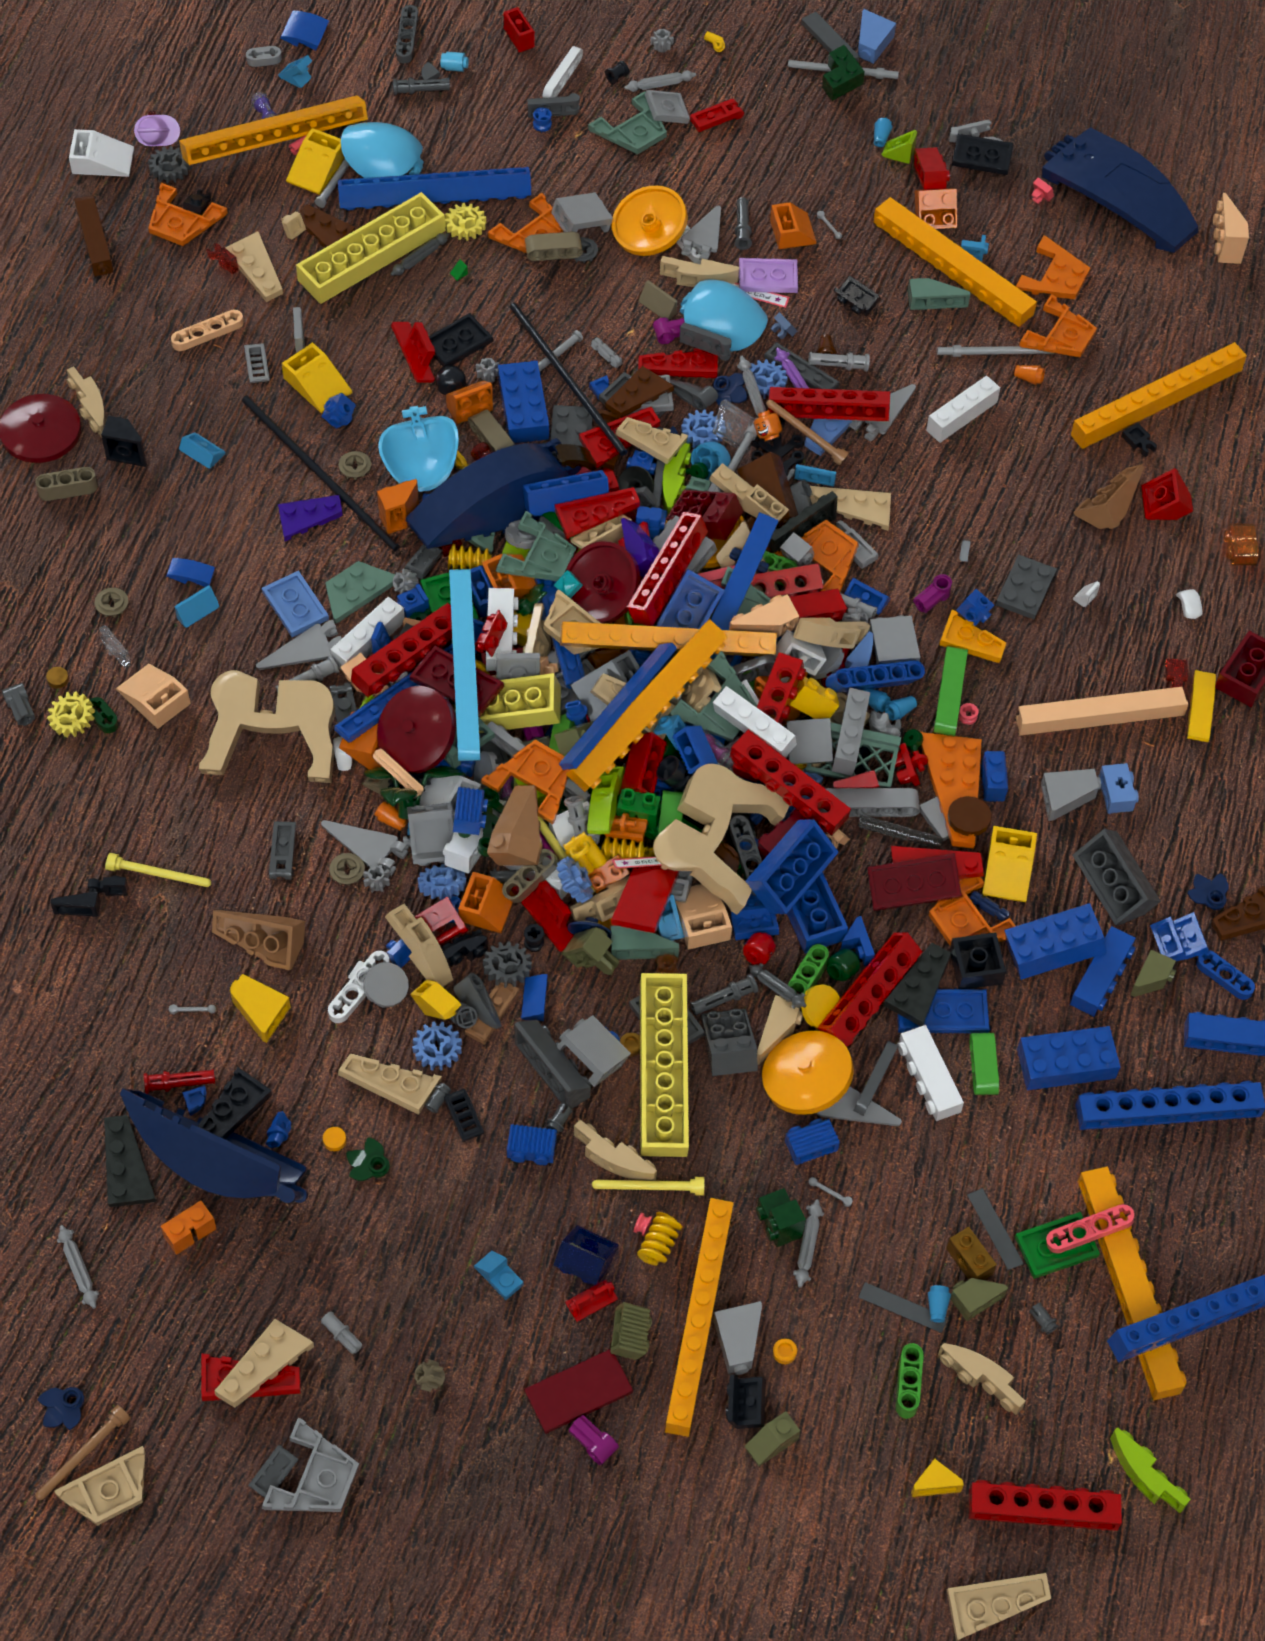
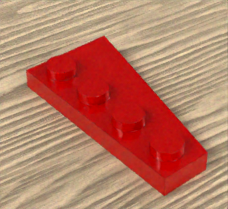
[638,348,718,378]
[579,407,660,468]
[555,487,640,539]
[891,846,984,880]

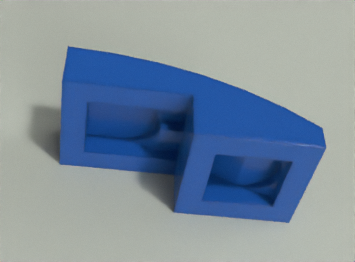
[166,558,215,587]

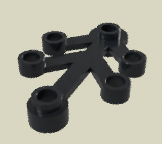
[751,417,804,476]

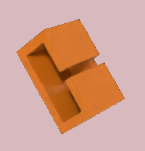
[160,1200,217,1255]

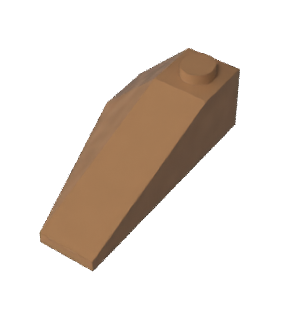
[1074,464,1144,529]
[487,785,542,866]
[212,910,305,970]

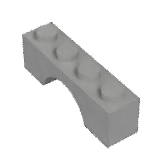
[832,688,870,776]

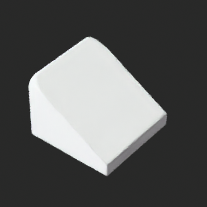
[1073,581,1100,607]

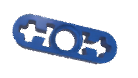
[1196,950,1255,1000]

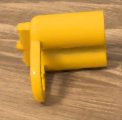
[563,832,607,875]

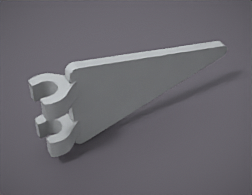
[681,206,721,260]
[849,384,916,442]
[256,620,342,670]
[321,820,408,876]
[817,1087,902,1126]

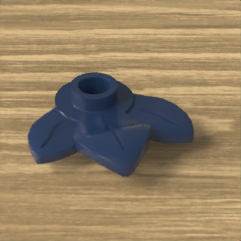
[713,373,747,410]
[1187,873,1229,910]
[38,1387,84,1430]

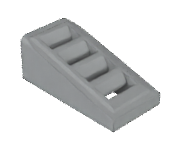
[244,343,270,383]

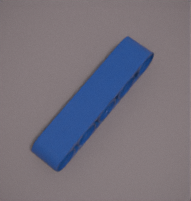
[825,660,925,693]

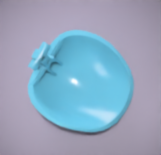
[341,122,424,178]
[680,279,768,352]
[379,405,459,492]

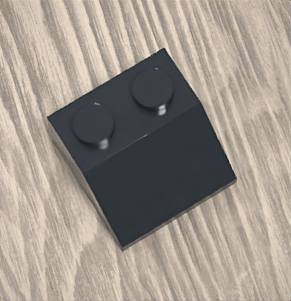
[101,416,147,467]

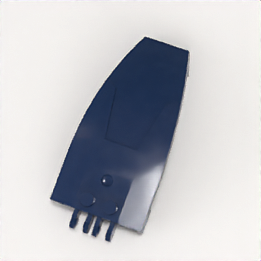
[1042,127,1198,253]

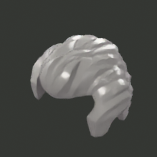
[869,710,901,737]

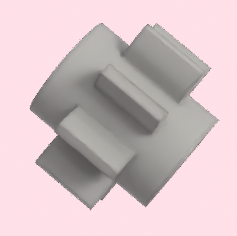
[651,29,674,53]
[476,358,499,382]
[393,569,418,594]
[842,608,869,623]
[363,864,390,893]

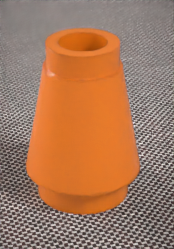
[1014,365,1045,385]
[374,801,408,831]

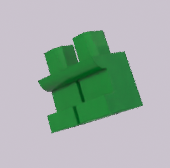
[616,788,661,828]

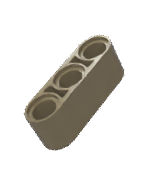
[525,232,583,261]
[468,409,514,453]
[35,467,98,501]
[502,849,559,903]

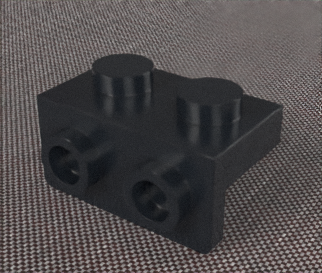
[833,275,881,317]
[726,1374,766,1429]

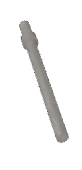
[788,60,899,79]
[937,345,1054,357]
[714,418,757,492]

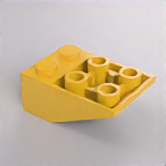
[286,128,345,195]
[282,342,353,414]
[982,826,1037,903]

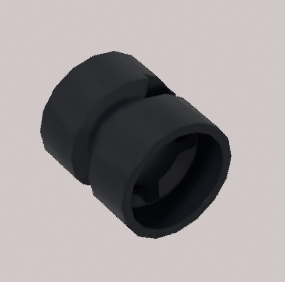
[656,755,693,792]

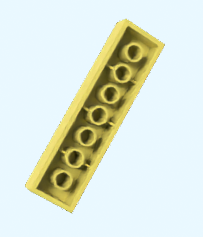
[296,192,446,304]
[640,973,689,1157]

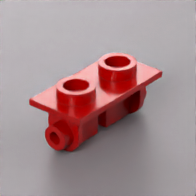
[475,610,508,657]
[565,1280,618,1322]

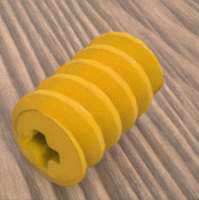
[448,544,492,570]
[601,836,649,861]
[637,1212,682,1266]

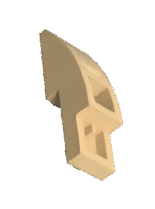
[660,256,740,287]
[66,366,106,438]
[709,463,789,521]
[793,618,870,648]
[570,875,630,922]
[385,904,453,987]
[574,1120,657,1181]
[938,1343,1026,1415]

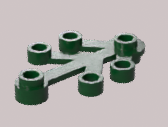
[458,787,505,857]

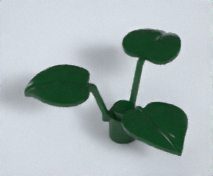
[364,766,466,819]

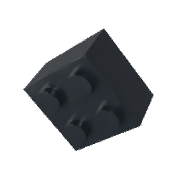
[949,932,1006,989]

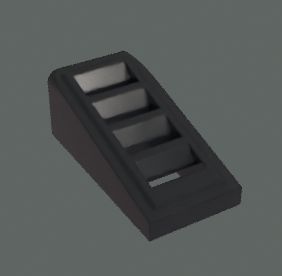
[50,892,101,917]
[444,1089,484,1142]

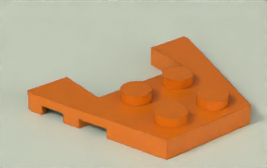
[148,183,228,246]
[488,193,564,253]
[1016,235,1090,299]
[1019,294,1097,357]
[774,520,859,592]
[481,740,570,824]
[928,877,1016,945]

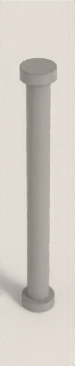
[315,159,349,208]
[538,330,583,372]

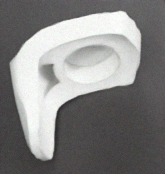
[1176,589,1202,619]
[332,737,352,771]

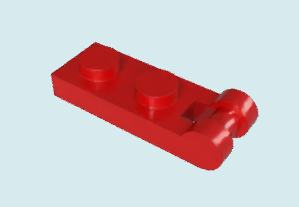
[690,99,744,132]

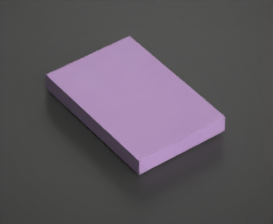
[739,258,798,293]

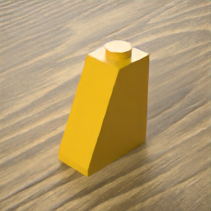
[230,974,291,1043]

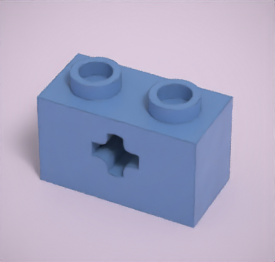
[1099,763,1139,814]

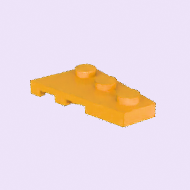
[940,609,1006,663]

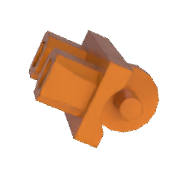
[604,813,648,843]
[588,854,630,894]

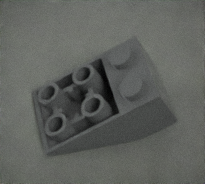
[570,650,649,721]
[701,1009,758,1076]

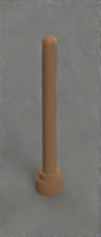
[766,400,849,466]
[36,1405,131,1500]

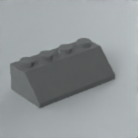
[1072,829,1161,926]
[514,1020,592,1109]

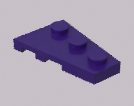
[278,495,343,542]

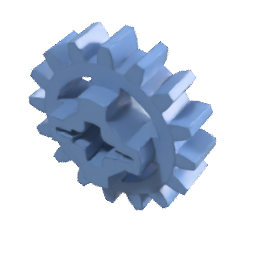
[745,359,787,399]
[681,409,725,448]
[556,856,594,903]
[418,864,466,900]
[412,1021,462,1071]

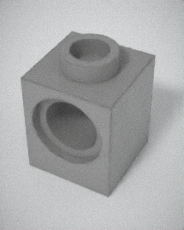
[780,532,814,567]

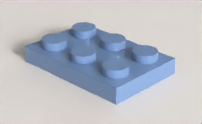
[262,570,329,637]

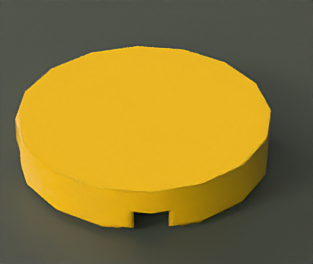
[801,984,841,1028]

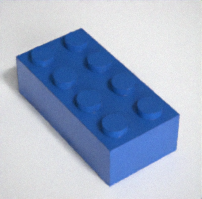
[498,361,549,443]
[654,569,725,659]
[746,819,839,914]
[787,872,848,953]
[1004,903,1107,980]
[1017,1026,1120,1090]

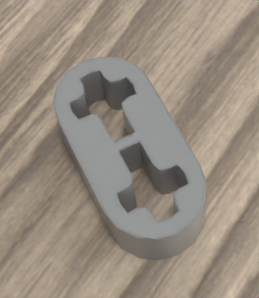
[246,46,282,67]

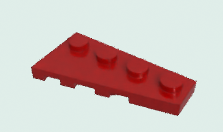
[201,1353,301,1401]

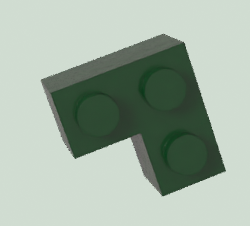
[822,45,865,101]
[756,1188,806,1247]

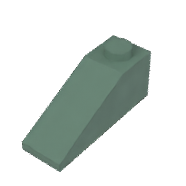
[907,278,970,310]
[610,925,679,960]

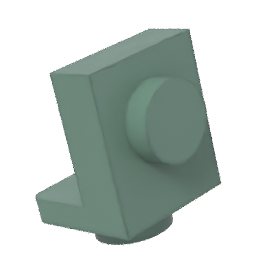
[685,476,711,491]

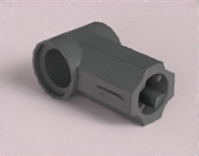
[790,480,812,515]
[1,683,35,726]

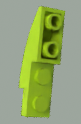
[662,443,691,516]
[587,766,625,835]
[1110,1427,1191,1513]

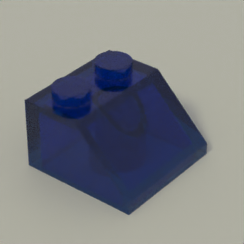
[553,1225,619,1285]

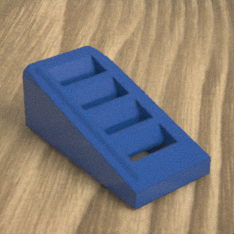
[371,622,392,654]

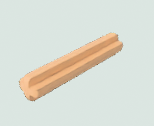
[373,748,424,797]

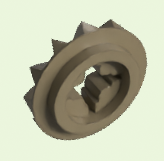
[339,451,371,480]
[94,588,129,618]
[329,853,365,886]

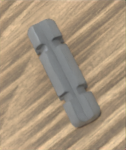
[591,337,622,368]

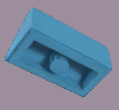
[179,432,226,468]
[794,464,837,487]
[175,585,219,628]

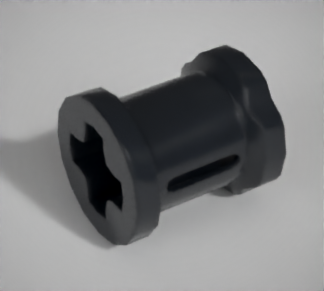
[605,60,630,84]
[524,924,544,952]

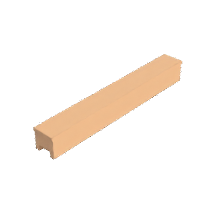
[1016,687,1189,736]

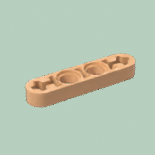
[171,310,244,351]

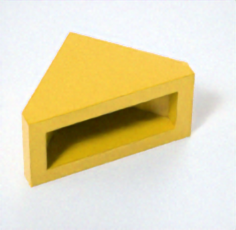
[911,1459,964,1497]

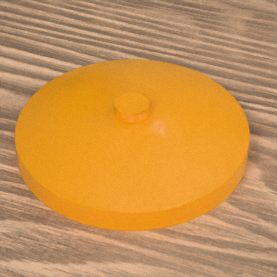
[612,186,688,256]
[762,1031,854,1115]

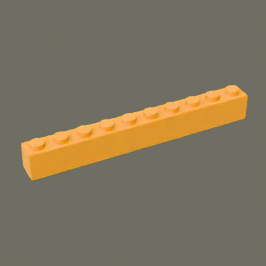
[179,95,368,165]
[873,197,1037,327]
[1071,342,1247,449]
[566,619,728,792]
[560,621,777,657]
[1077,1166,1186,1401]
[665,1198,734,1437]

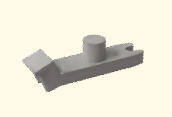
[949,120,992,143]

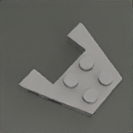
[262,1418,359,1512]

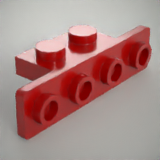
[391,322,435,383]
[511,878,574,952]

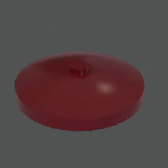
[0,394,81,463]
[565,541,640,624]
[377,686,456,773]

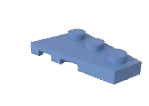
[804,419,853,456]

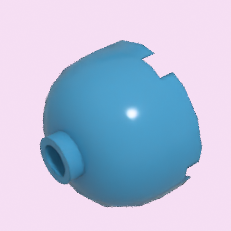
[691,441,731,483]

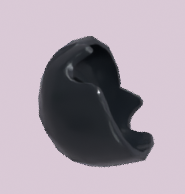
[436,366,467,395]

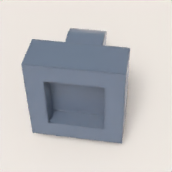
[771,312,798,339]

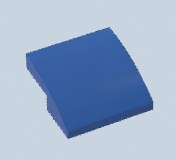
[280,10,329,51]
[728,894,779,940]
[1150,912,1209,961]

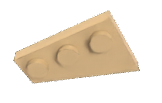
[615,417,688,464]

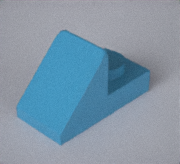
[278,55,312,88]
[657,894,684,941]
[474,1251,524,1300]

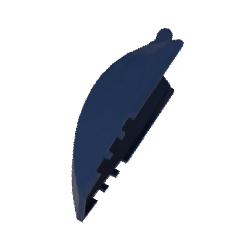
[406,438,581,549]
[120,1088,308,1203]

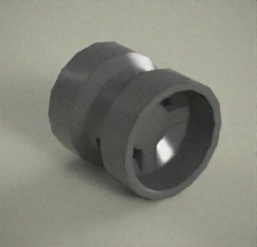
[450,1002,478,1029]

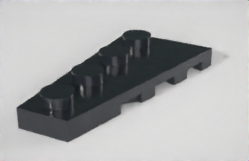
[198,1066,272,1139]

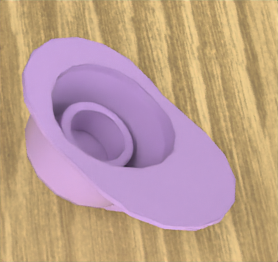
[134,115,180,146]

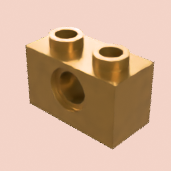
[946,1227,997,1280]

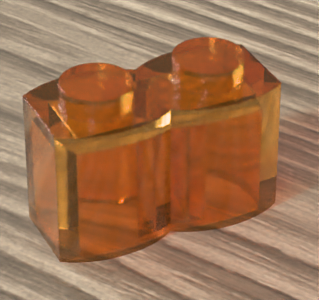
[1224,524,1259,565]

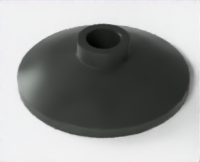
[618,466,654,493]

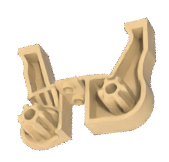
[199,670,335,783]
[653,764,789,914]

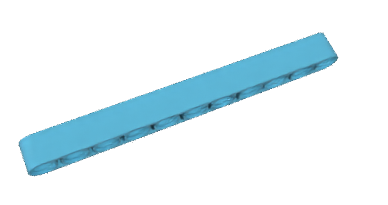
[449,569,480,761]

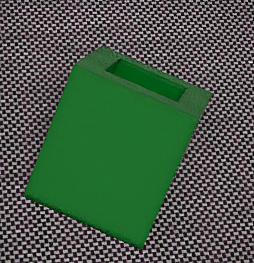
[450,259,468,281]

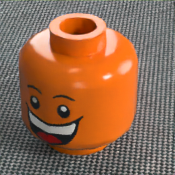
[753,410,783,441]

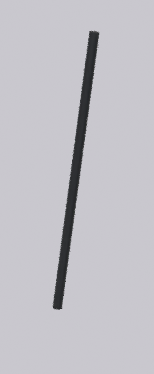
[509,302,628,456]
[242,396,400,552]

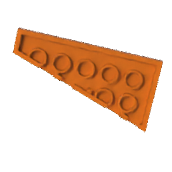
[921,732,982,849]

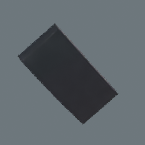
[443,935,488,968]

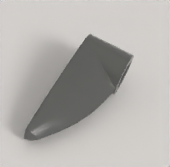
[670,379,718,411]
[454,973,502,1029]

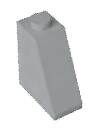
[1041,769,1101,821]
[713,1301,762,1375]

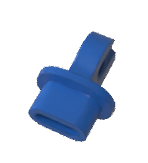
[565,700,588,725]
[266,1111,291,1148]

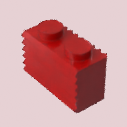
[503,7,535,52]

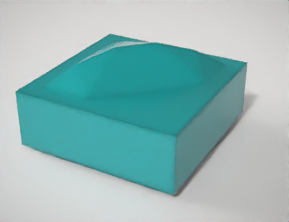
[554,570,583,599]

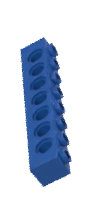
[1075,1081,1265,1130]
[1107,1274,1265,1363]

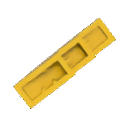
[1187,670,1216,742]

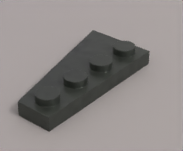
[769,491,838,552]
[884,943,951,1027]
[104,1115,156,1207]

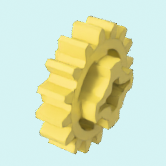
[445,203,486,241]
[47,692,95,738]

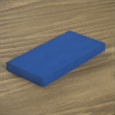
[897,989,990,1033]

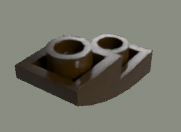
[555,444,596,470]

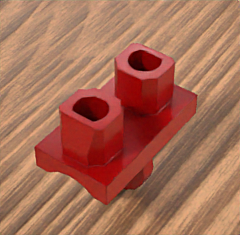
[890,743,928,786]

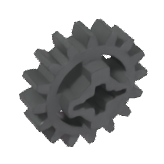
[148,146,190,183]
[483,941,532,988]

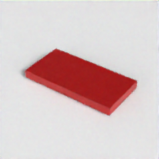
[611,866,679,933]

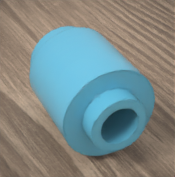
[440,51,469,72]

